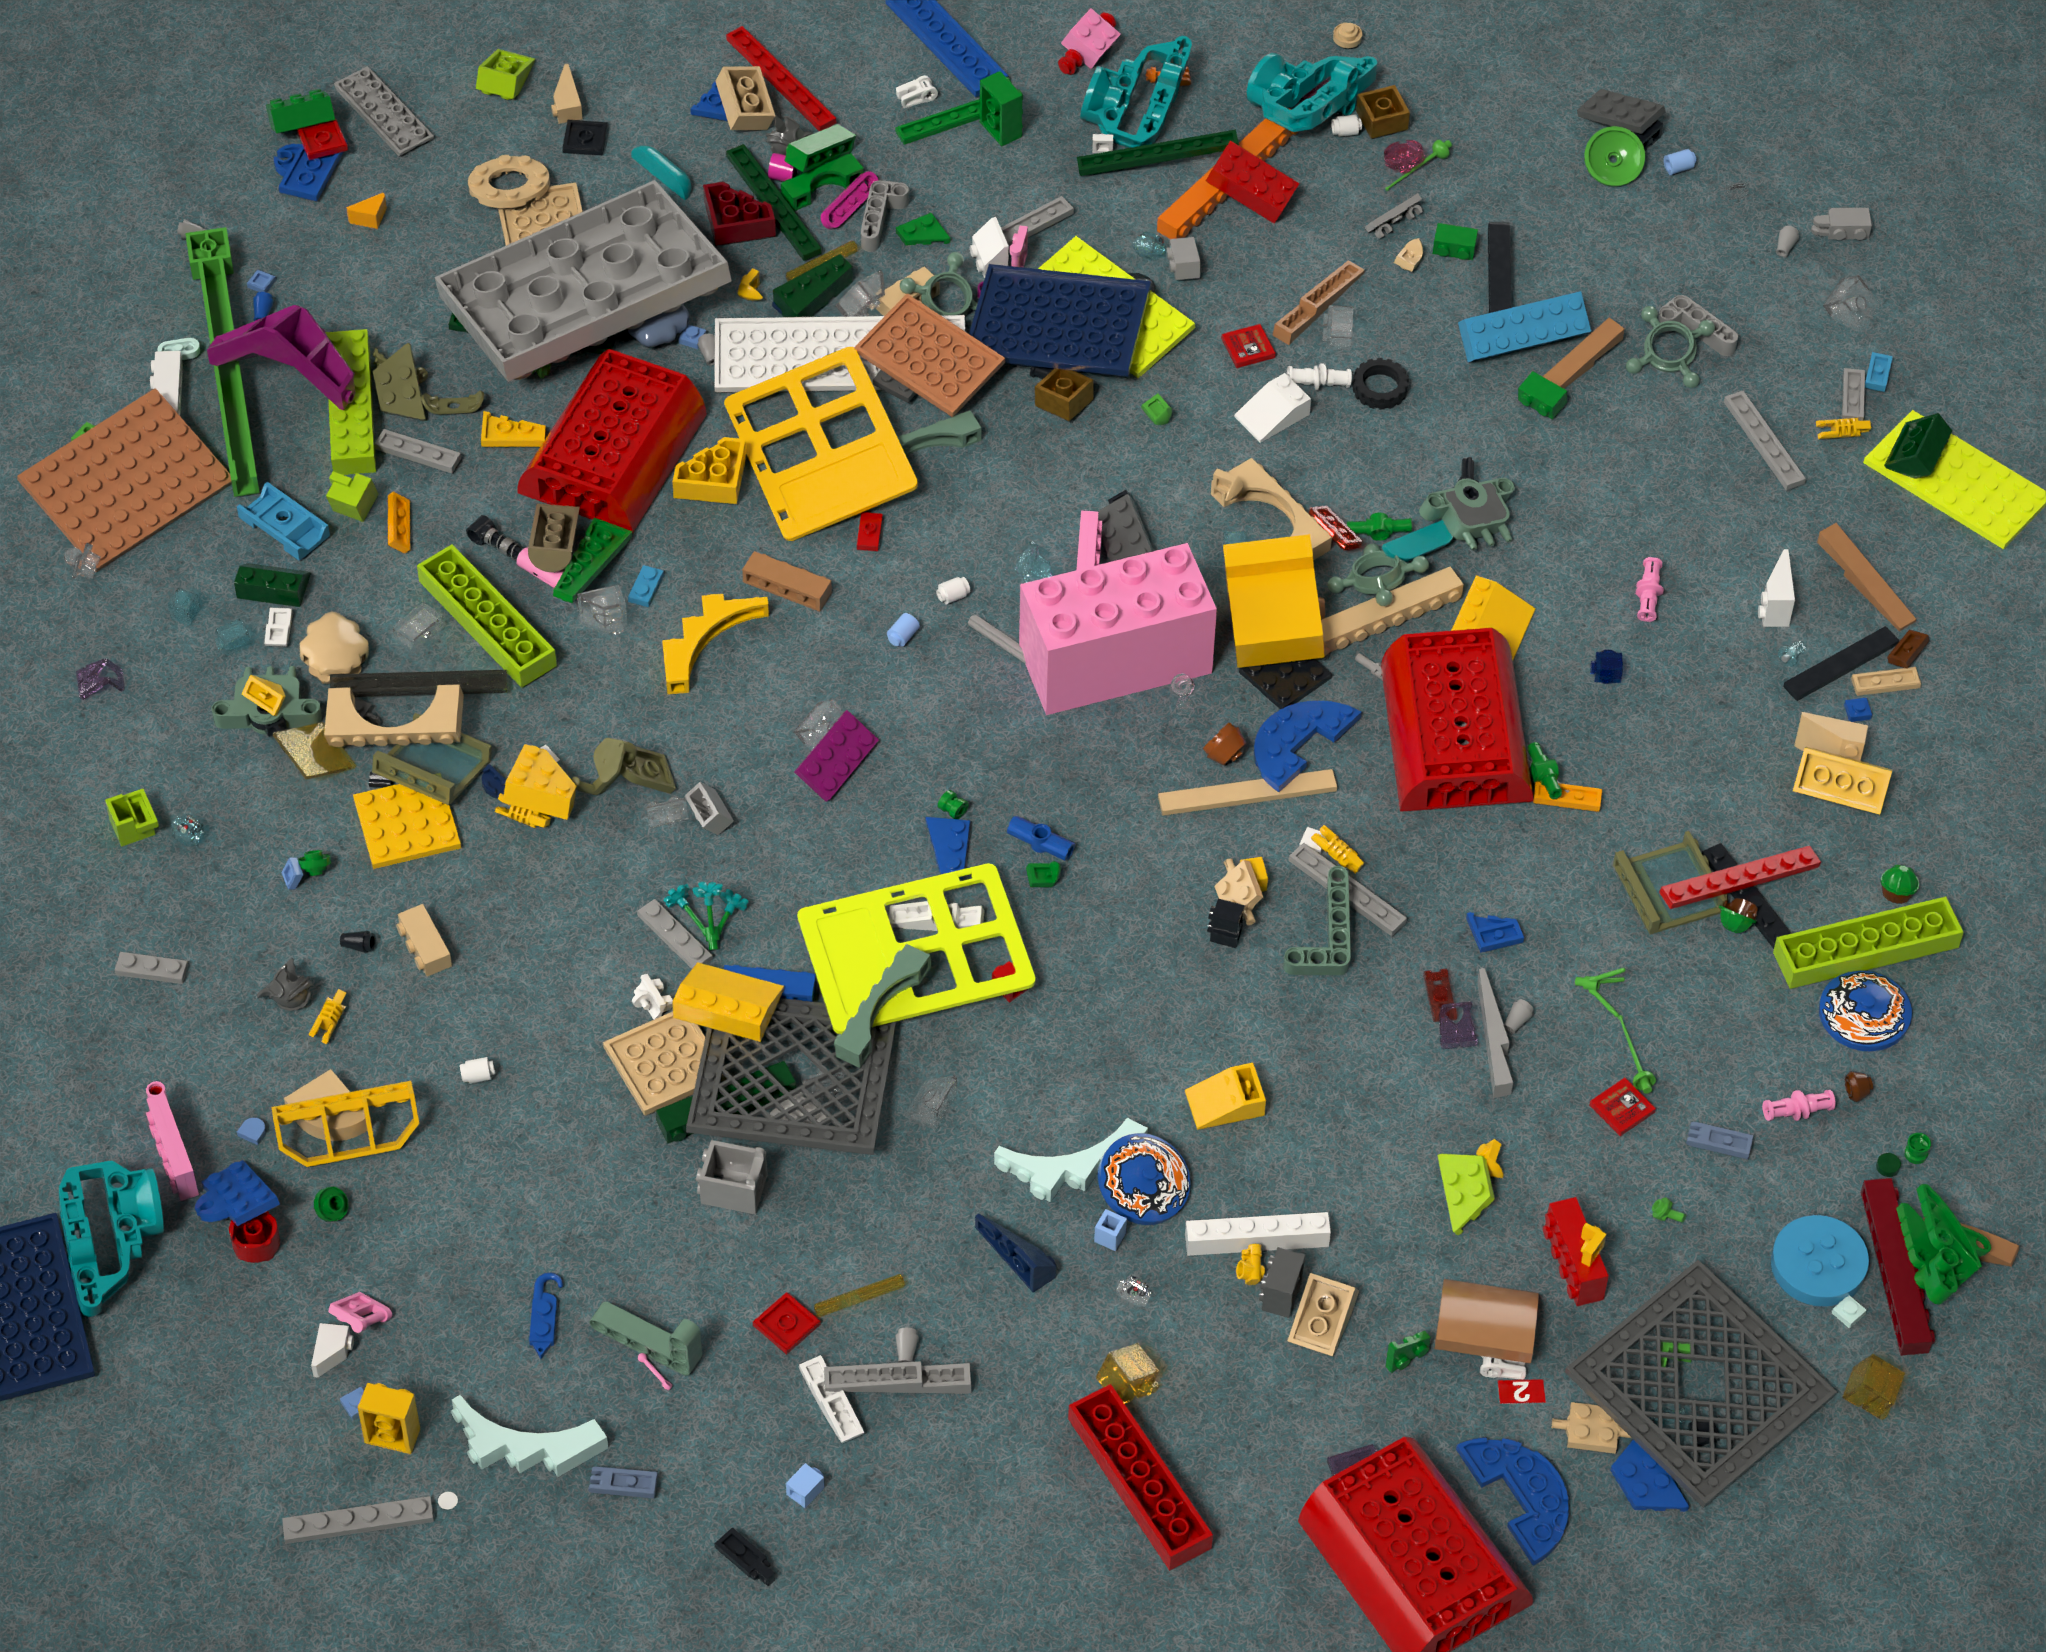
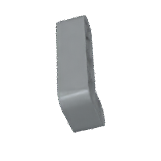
[861,180,909,252]
[1658,295,1738,356]

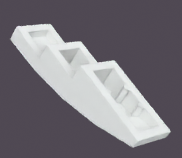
[889,901,984,931]
[799,1355,864,1443]

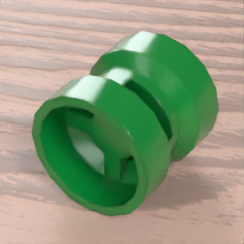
[938,790,969,820]
[1904,1133,1931,1164]

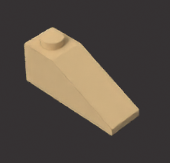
[551,64,582,124]

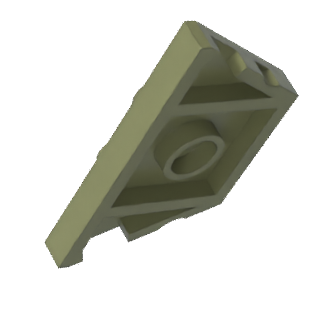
[373,343,427,421]

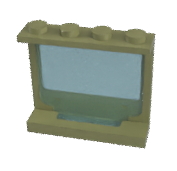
[372,713,492,805]
[1613,831,1728,934]

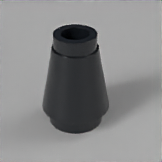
[340,931,376,953]

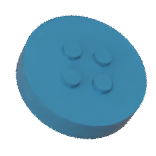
[1771,1215,1869,1306]

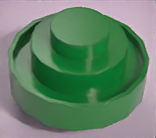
[297,850,331,876]
[314,1187,348,1222]

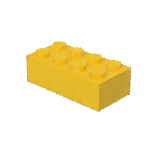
[1793,746,1893,815]

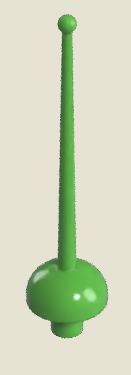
[1385,140,1452,191]
[1618,1015,1656,1094]

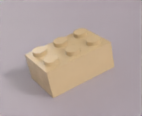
[716,66,775,130]

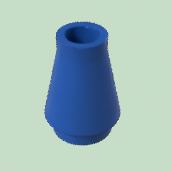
[253,292,274,321]

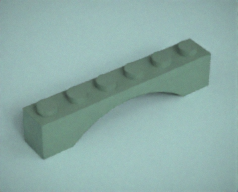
[897,411,981,456]
[834,944,931,1068]

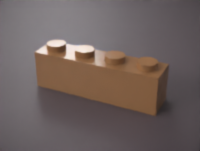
[742,551,832,612]

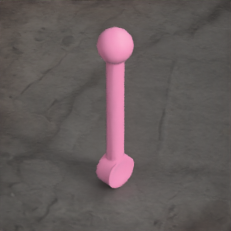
[638,1353,673,1390]

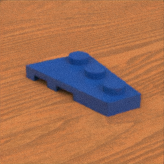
[690,81,728,121]
[926,817,970,880]

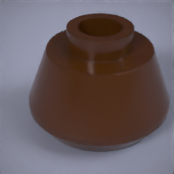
[1845,1071,1873,1102]

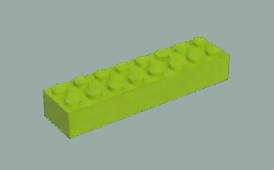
[325,329,376,475]
[417,544,557,688]
[1773,896,1964,989]

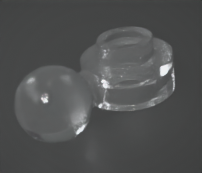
[1171,674,1194,713]

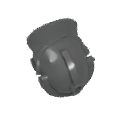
[766,115,813,155]
[257,958,313,1011]

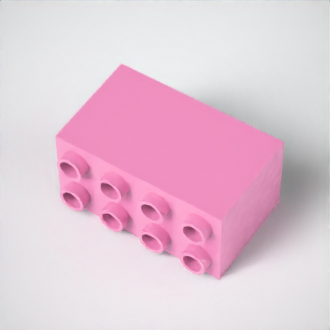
[1019,543,1217,715]

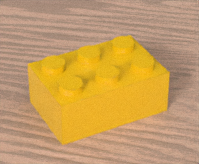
[358,1383,420,1454]

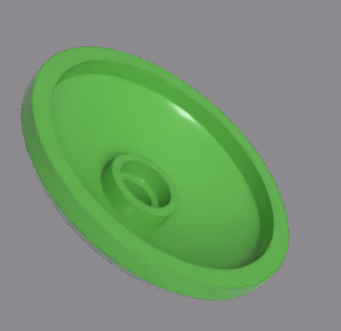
[1584,126,1645,187]

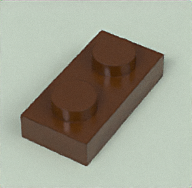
[1887,629,1929,668]

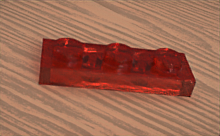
[1308,505,1363,550]

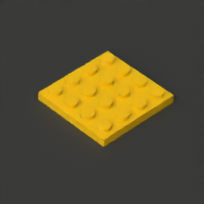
[353,774,461,869]

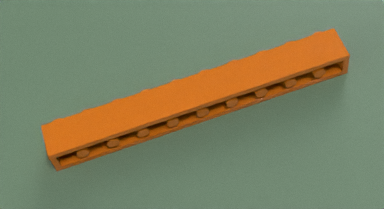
[1157,108,1298,239]

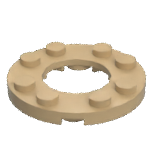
[468,155,550,208]

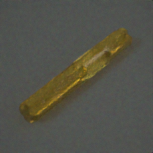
[785,241,858,281]
[814,1274,905,1317]

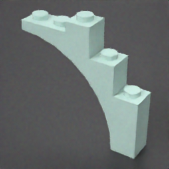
[994,1118,1148,1202]
[451,1395,608,1477]

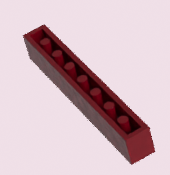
[1860,1178,1935,1356]

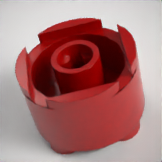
[229,1211,280,1263]

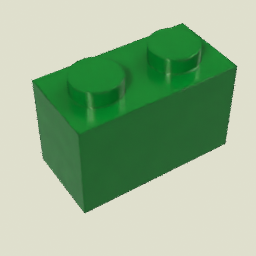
[1432,223,1478,260]
[1518,371,1567,420]

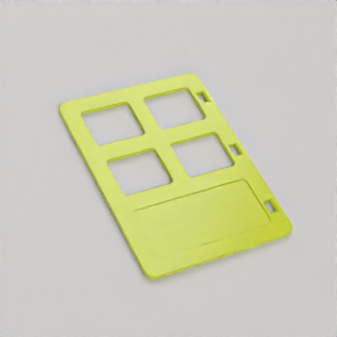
[797,863,1035,1034]

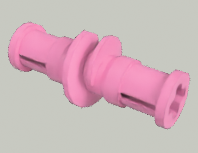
[1635,557,1664,622]
[1762,1090,1835,1121]

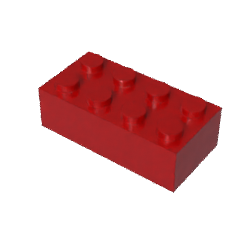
[1206,140,1299,224]
[1543,1197,1609,1306]

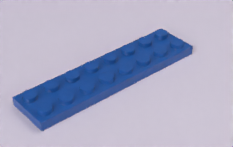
[886,0,1008,97]

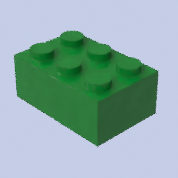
[980,71,1023,147]
[266,89,335,134]

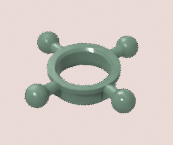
[900,252,978,316]
[1626,306,1715,388]
[1327,543,1429,607]

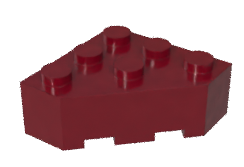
[703,182,776,246]

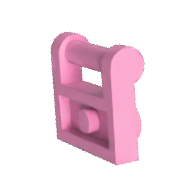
[1010,225,1028,268]
[328,1292,392,1333]

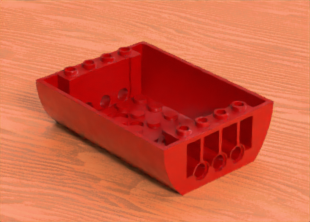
[517,349,707,534]
[1381,628,1533,812]
[1298,1437,1533,1652]

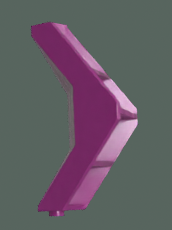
[207,305,356,410]

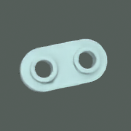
[157,338,200,360]

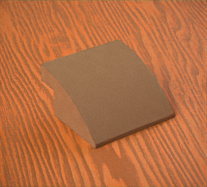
[1435,1279,1539,1363]

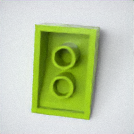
[476,49,535,100]

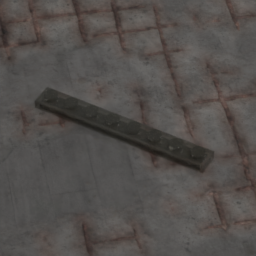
[330,670,507,697]

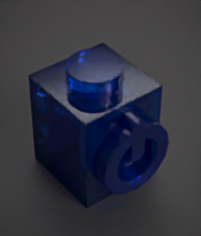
[1590,649,1623,684]

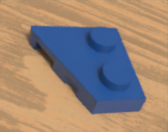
[1466,912,1524,953]

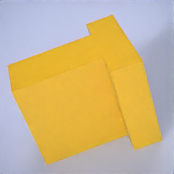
[1223,534,1324,668]

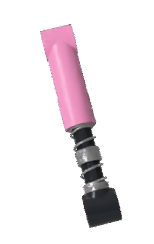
[466,515,565,588]

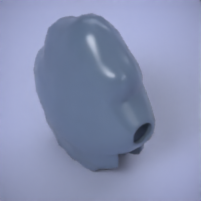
[627,303,690,347]

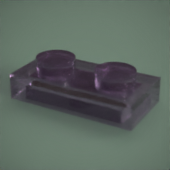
[1327,1444,1376,1476]

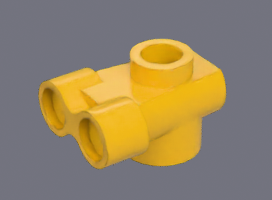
[1236,1244,1265,1285]

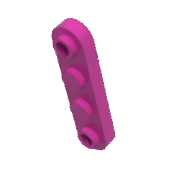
[821,171,879,229]

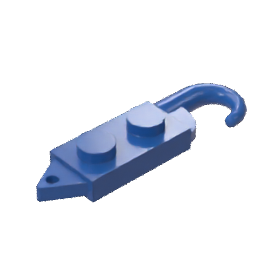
[529,1273,563,1359]

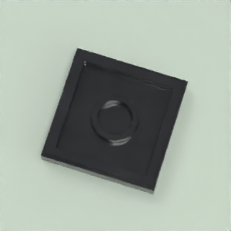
[562,120,608,156]

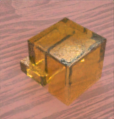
[1096,1343,1160,1404]
[1842,1354,1905,1420]

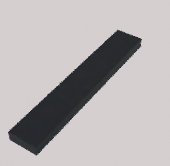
[1783,626,1899,701]

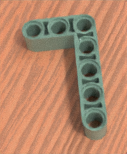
[1283,866,1351,975]
[589,1302,702,1376]

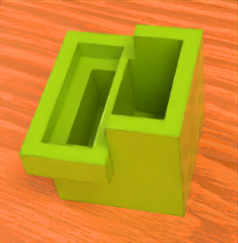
[326,471,378,522]
[105,789,159,847]

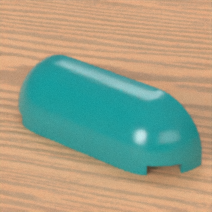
[631,146,692,200]
[1382,520,1453,562]

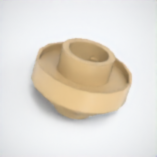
[1333,23,1362,48]

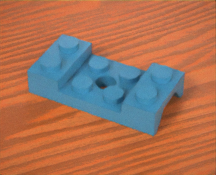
[237,482,330,561]

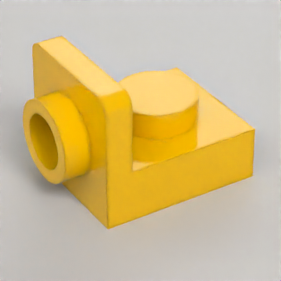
[1581,1223,1606,1267]

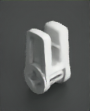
[896,76,938,108]
[1480,1356,1526,1380]

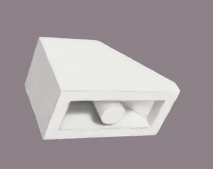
[311,1323,354,1377]

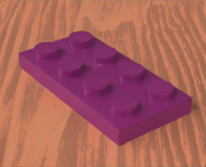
[794,710,879,802]

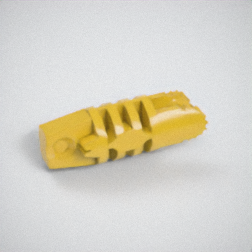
[1816,418,1871,439]
[495,793,551,828]
[1311,825,1364,874]
[309,989,346,1044]

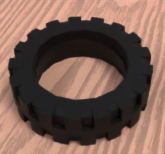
[1353,358,1409,410]

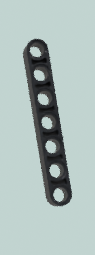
[1488,222,1511,313]

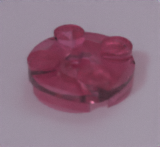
[1384,140,1425,173]

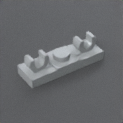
[1365,193,1423,239]

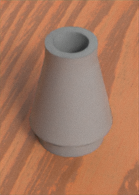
[1776,226,1799,257]
[697,334,715,366]
[1504,999,1534,1034]
[895,1327,919,1363]

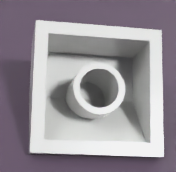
[970,217,1009,278]

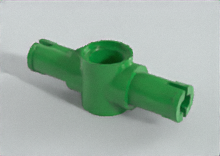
[1347,512,1412,541]
[1527,742,1562,799]

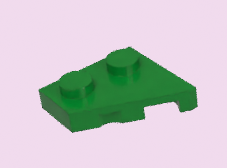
[896,213,950,245]
[1385,1331,1431,1373]

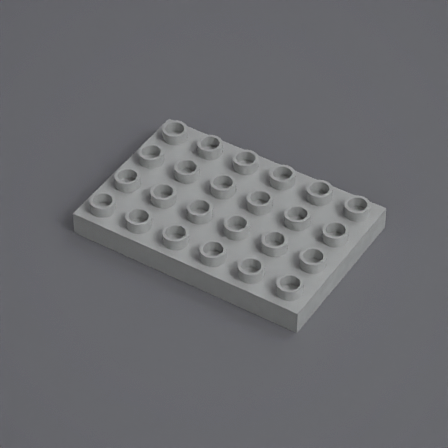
[434,180,732,382]

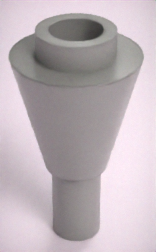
[177,219,207,239]

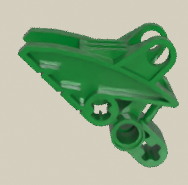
[1896,1184,1991,1305]

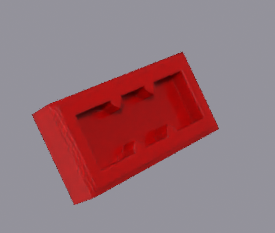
[857,512,883,551]

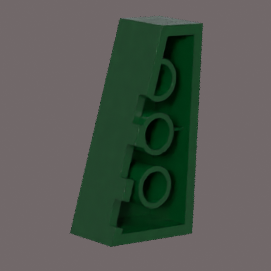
[773,254,853,317]

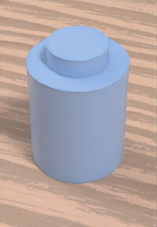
[1664,149,1696,175]
[887,613,920,647]

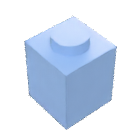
[1094,1209,1127,1251]
[786,1463,824,1508]

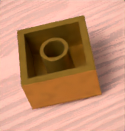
[1356,85,1410,139]
[1035,369,1093,421]

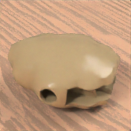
[300,612,369,684]

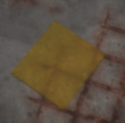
[273,722,356,780]

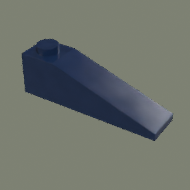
[975,1214,1057,1293]

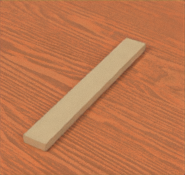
[1158,769,1337,816]

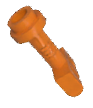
[1146,67,1191,86]

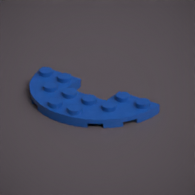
[1254,701,1362,792]
[1456,1438,1569,1566]

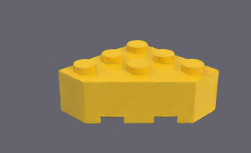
[672,437,746,504]
[503,744,577,820]

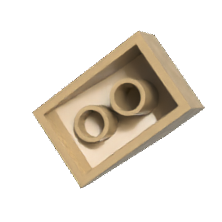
[1794,712,1868,761]
[1287,1273,1359,1357]

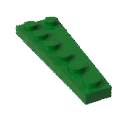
[553,518,632,603]

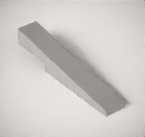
[1477,968,1513,1098]
[824,1361,971,1394]

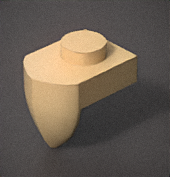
[1394,238,1423,272]
[1212,469,1244,501]

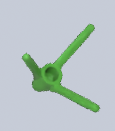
[1575,968,1625,1017]

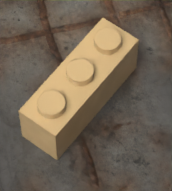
[876,267,940,316]
[396,904,452,976]

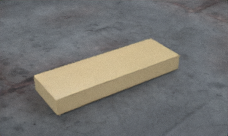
[1851,667,1921,696]

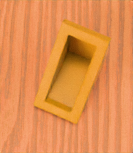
[346,193,387,229]

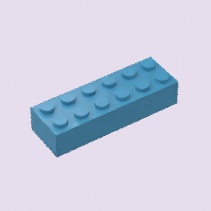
[1458,291,1591,363]

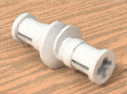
[1287,364,1352,390]

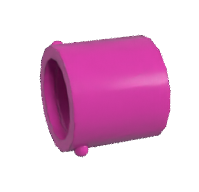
[768,153,797,182]

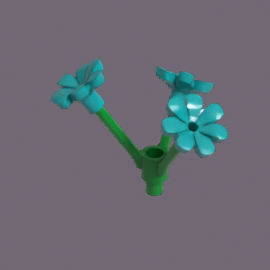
[663,881,749,951]

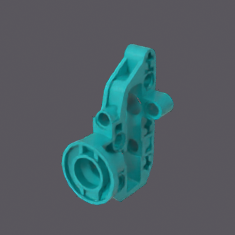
[1080,36,1192,148]
[1246,53,1377,132]
[59,1161,164,1317]

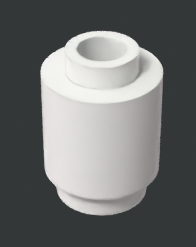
[1331,115,1362,137]
[936,577,970,604]
[460,1057,495,1084]

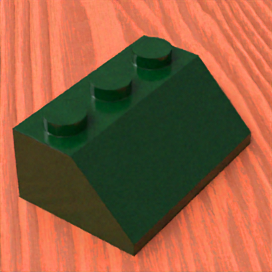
[1884,413,1952,479]
[234,563,311,607]

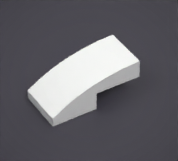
[264,608,293,646]

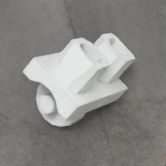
[632,974,673,1019]

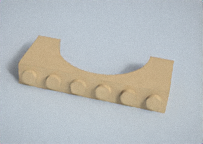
[1211,458,1332,560]
[324,685,464,747]

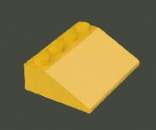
[1451,576,1535,660]
[672,962,784,1042]

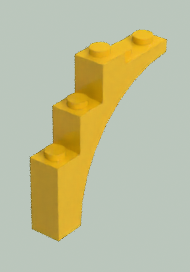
[662,594,769,695]

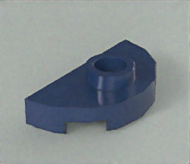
[481,764,506,799]

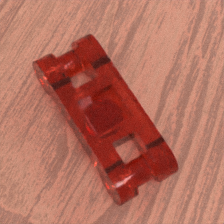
[1423,969,1457,1022]

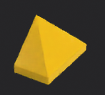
[242,675,286,716]

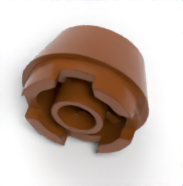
[1203,723,1246,766]

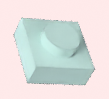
[1832,1296,1867,1328]

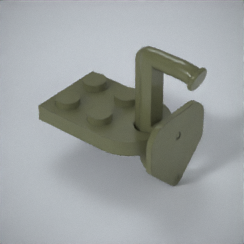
[571,738,676,795]

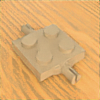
[1215,859,1263,925]
[1551,1402,1631,1454]

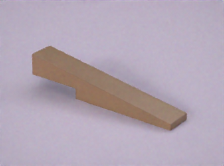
[1273,260,1365,345]
[1543,317,1624,388]
[1817,523,1916,631]

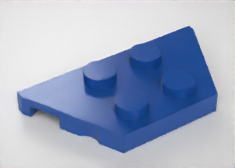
[1610,1440,1689,1512]

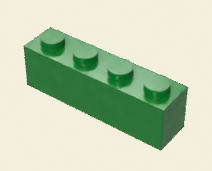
[784,124,856,172]

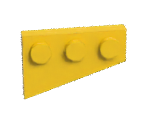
[481,411,546,447]

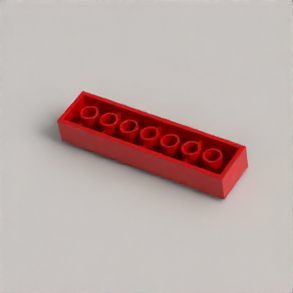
[1068,1384,1213,1571]

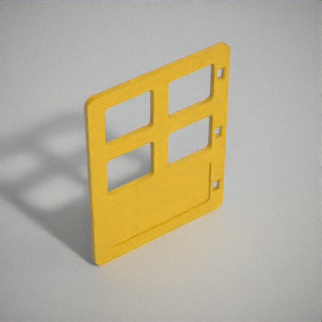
[724,347,918,541]

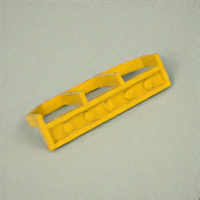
[271,1081,419,1167]

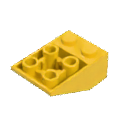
[1185,1063,1266,1130]

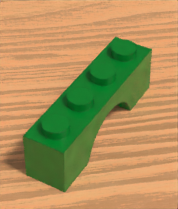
[781,153,864,211]

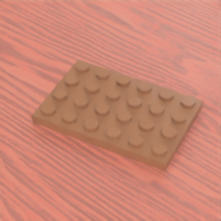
[854,294,1005,417]

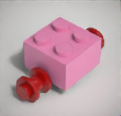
[1058,8,1121,75]

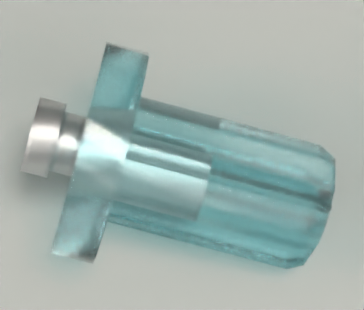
[1778,641,1806,666]

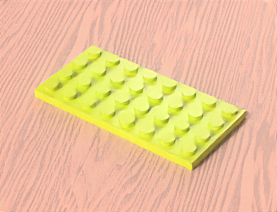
[1038,236,1195,378]
[1863,410,2046,549]

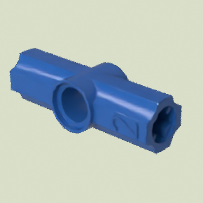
[1007,816,1075,861]

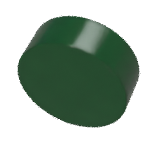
[1876,1153,1901,1177]

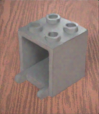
[696,1140,768,1215]

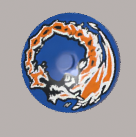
[1819,971,1912,1051]
[1098,1133,1190,1225]

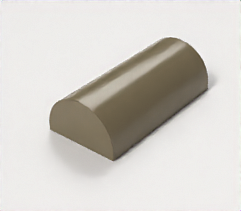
[528,504,580,572]

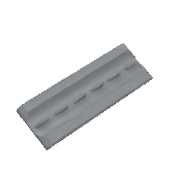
[334,66,434,156]

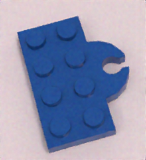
[274,139,347,201]
[195,1160,280,1226]

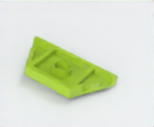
[1437,1154,1495,1235]

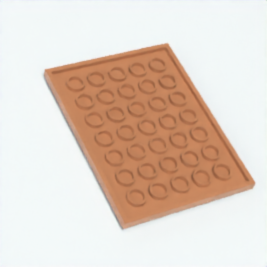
[17,388,232,572]

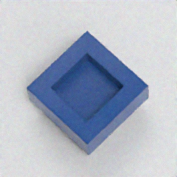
[1844,698,1872,722]

